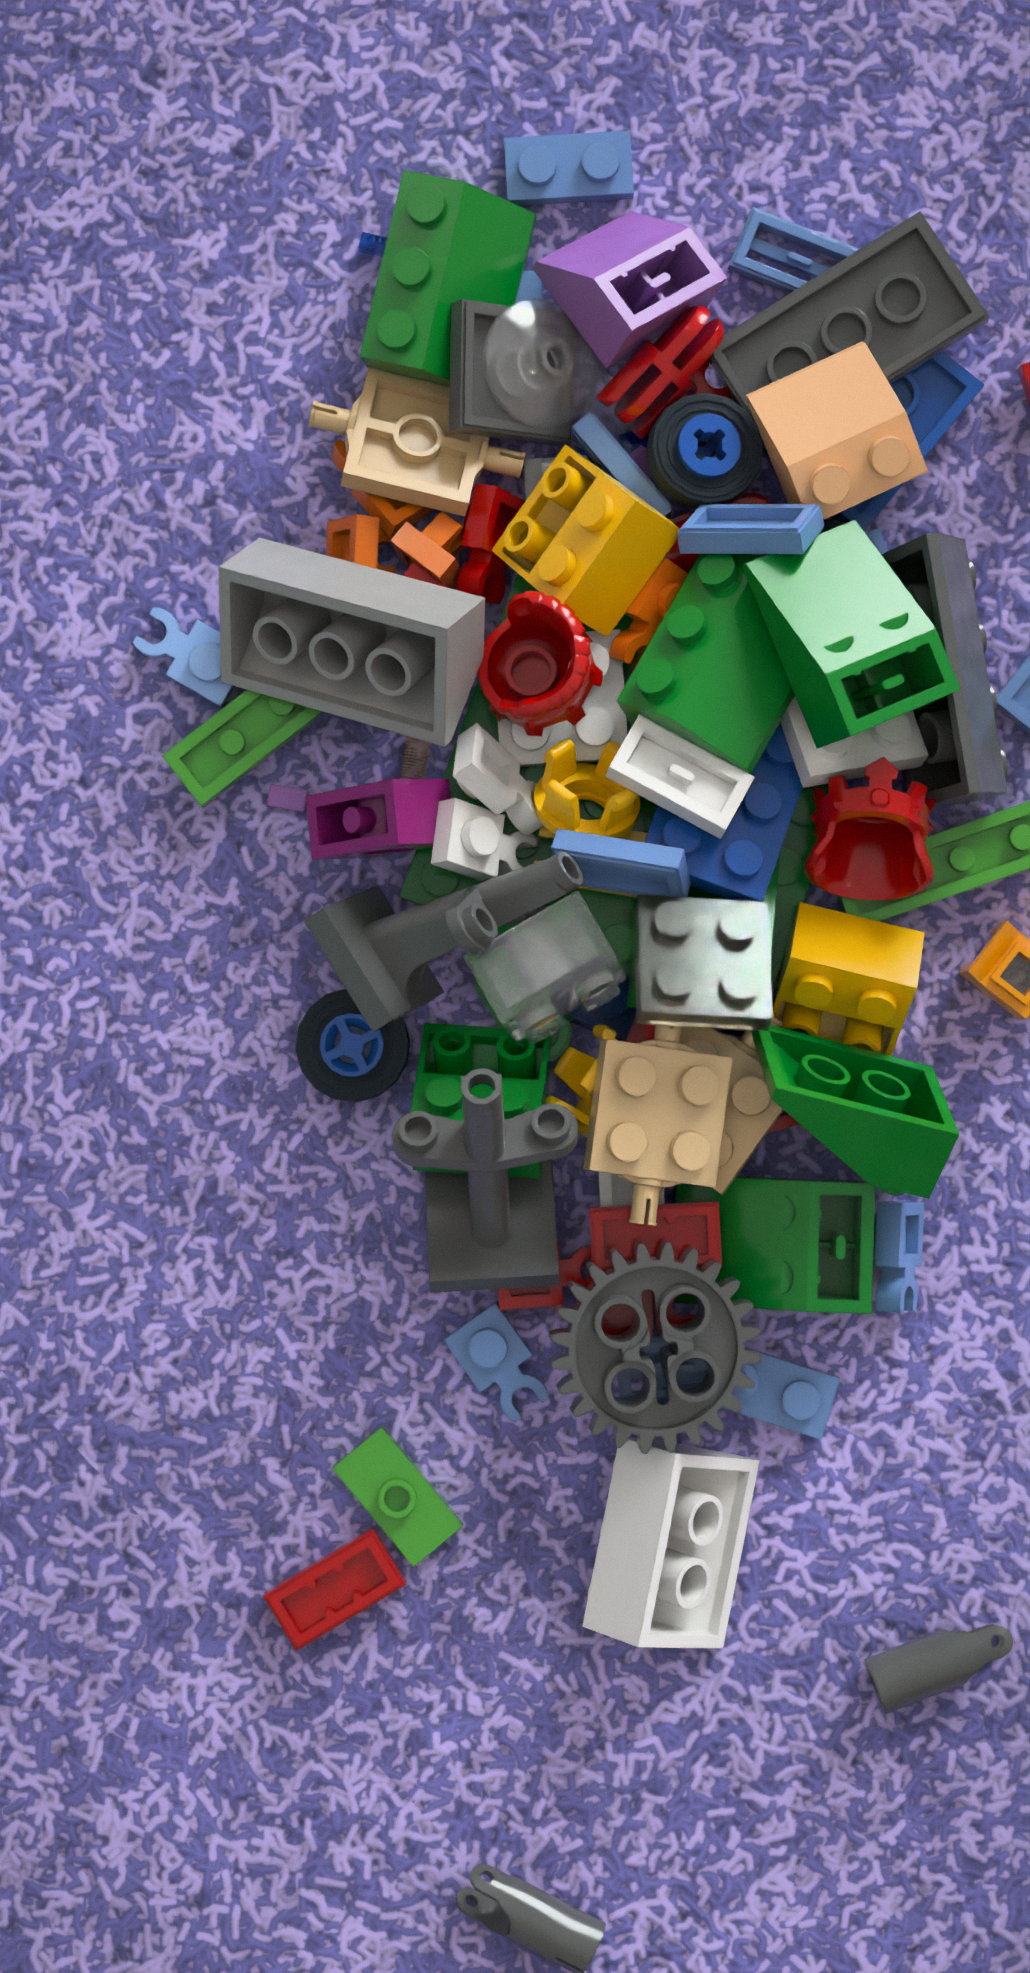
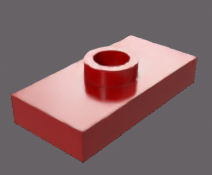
[589,1201,722,1272]
[263,1526,407,1651]

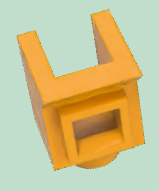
[959,920,1030,1020]

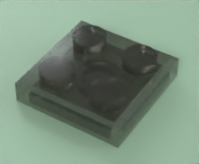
[634,895,773,1031]

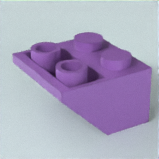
[532,211,727,369]

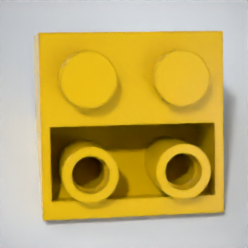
[491,444,680,637]
[766,902,925,1056]

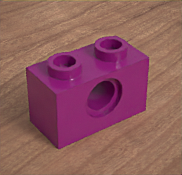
[306,779,451,860]

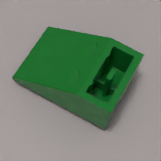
[742,520,961,749]
[673,1177,875,1314]

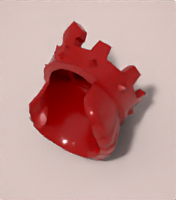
[477,591,603,737]
[804,757,936,901]

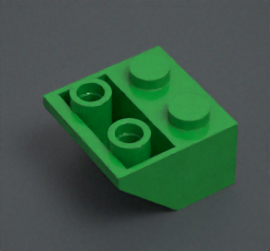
[410,1023,552,1179]

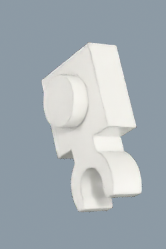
[453,723,544,836]
[431,798,538,881]

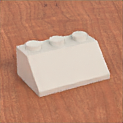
[582,1437,760,1648]

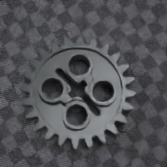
[548,1239,762,1454]

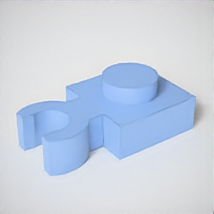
[133,608,235,708]

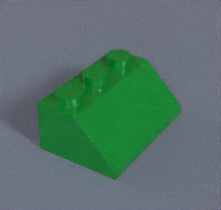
[359,170,537,387]
[616,554,795,774]

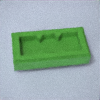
[332,1425,463,1567]

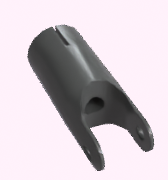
[864,1624,1013,1714]
[456,1864,606,1973]

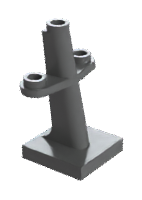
[304,851,583,1032]
[392,1068,578,1293]

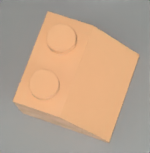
[745,341,928,520]

